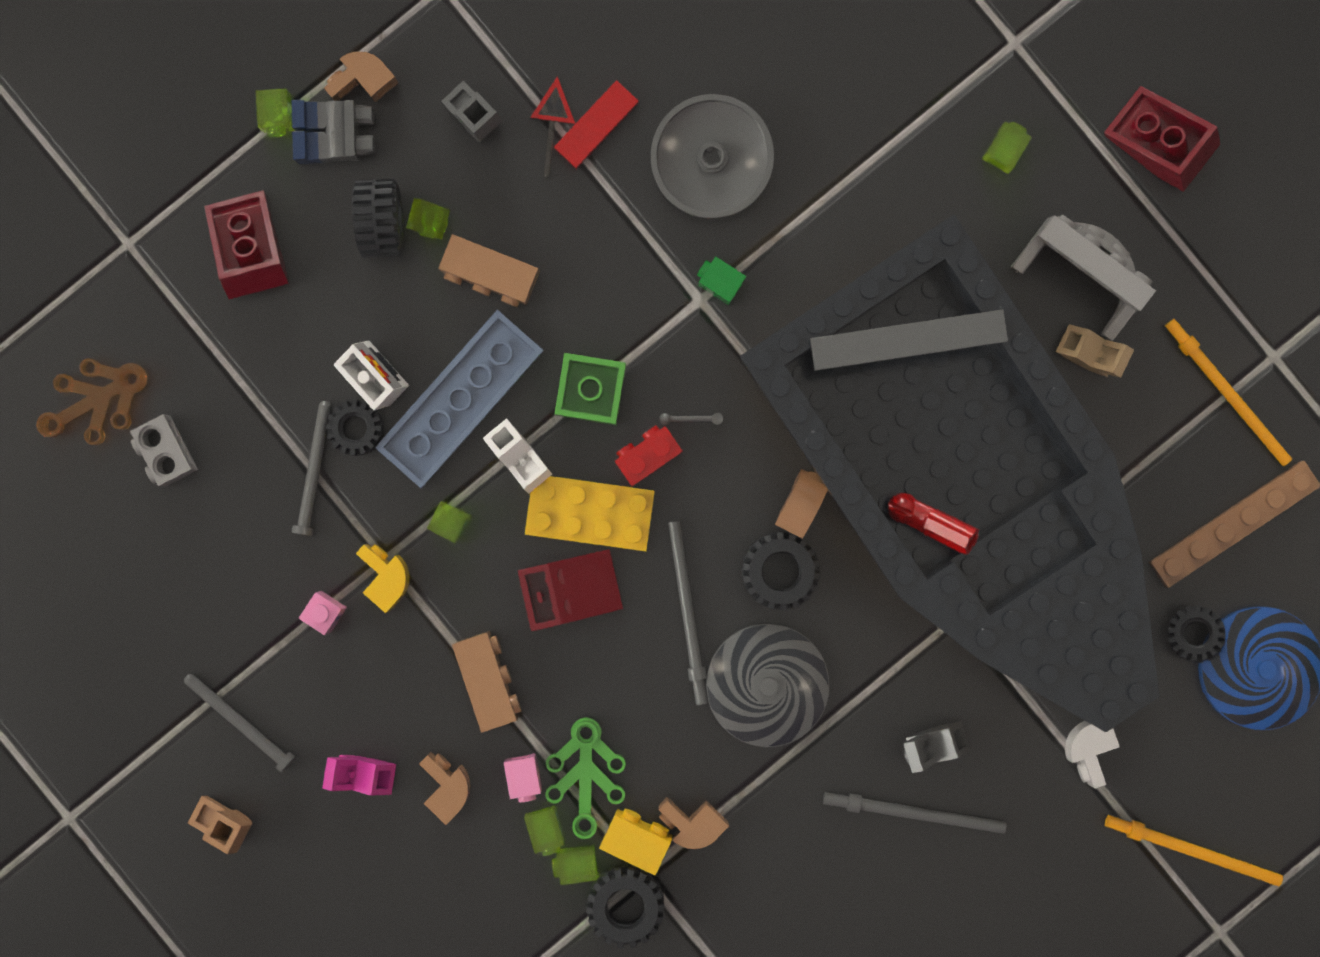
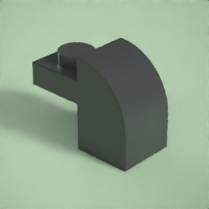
[441,80,503,142]
[903,721,970,773]

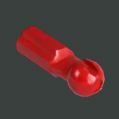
[888,492,979,555]

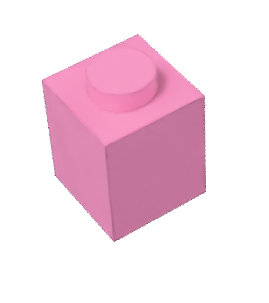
[299,591,347,635]
[504,753,542,803]

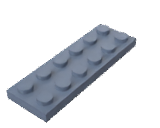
[375,310,544,488]

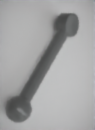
[659,413,723,425]

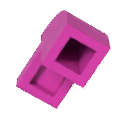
[322,755,396,796]

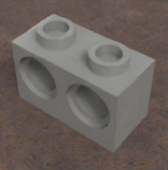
[130,414,198,487]

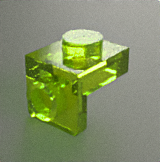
[406,198,450,240]

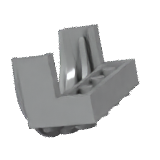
[1010,215,1156,341]

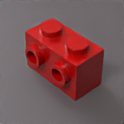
[614,425,683,487]

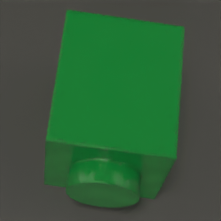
[697,256,747,305]

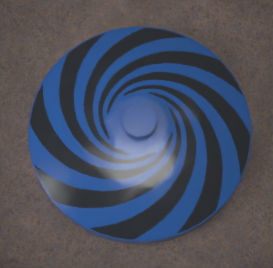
[1198,606,1320,730]

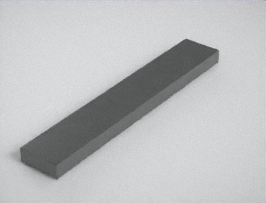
[810,309,1008,371]

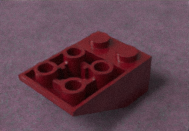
[517,549,623,631]

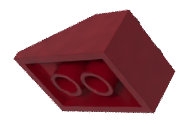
[1104,86,1221,192]
[204,190,289,299]

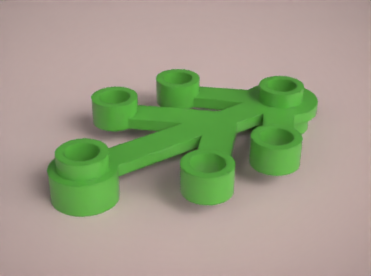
[545,717,626,839]

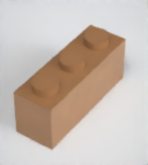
[438,234,540,308]
[452,631,522,733]

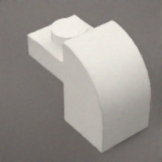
[483,418,552,494]
[1065,721,1120,789]

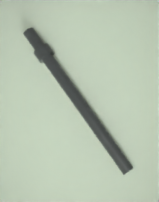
[668,521,708,705]
[823,792,1007,834]

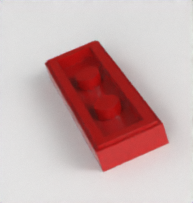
[554,80,639,169]

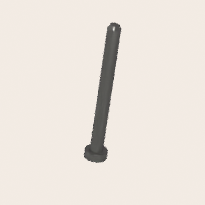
[291,401,331,536]
[184,674,295,773]

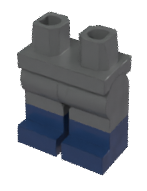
[291,100,376,164]

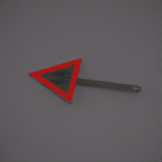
[530,76,575,178]

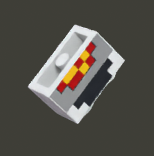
[334,341,409,410]

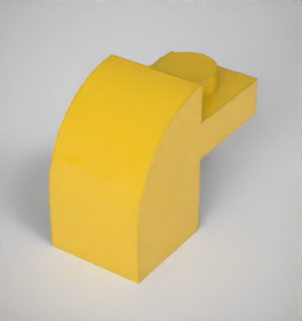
[356,544,409,613]

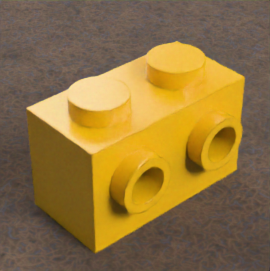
[599,809,673,875]

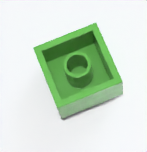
[554,353,626,426]

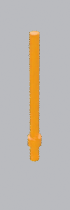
[1165,318,1292,466]
[1105,815,1283,887]

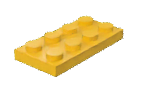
[525,476,655,551]

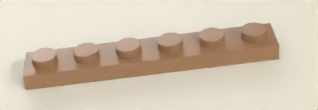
[1149,461,1320,588]

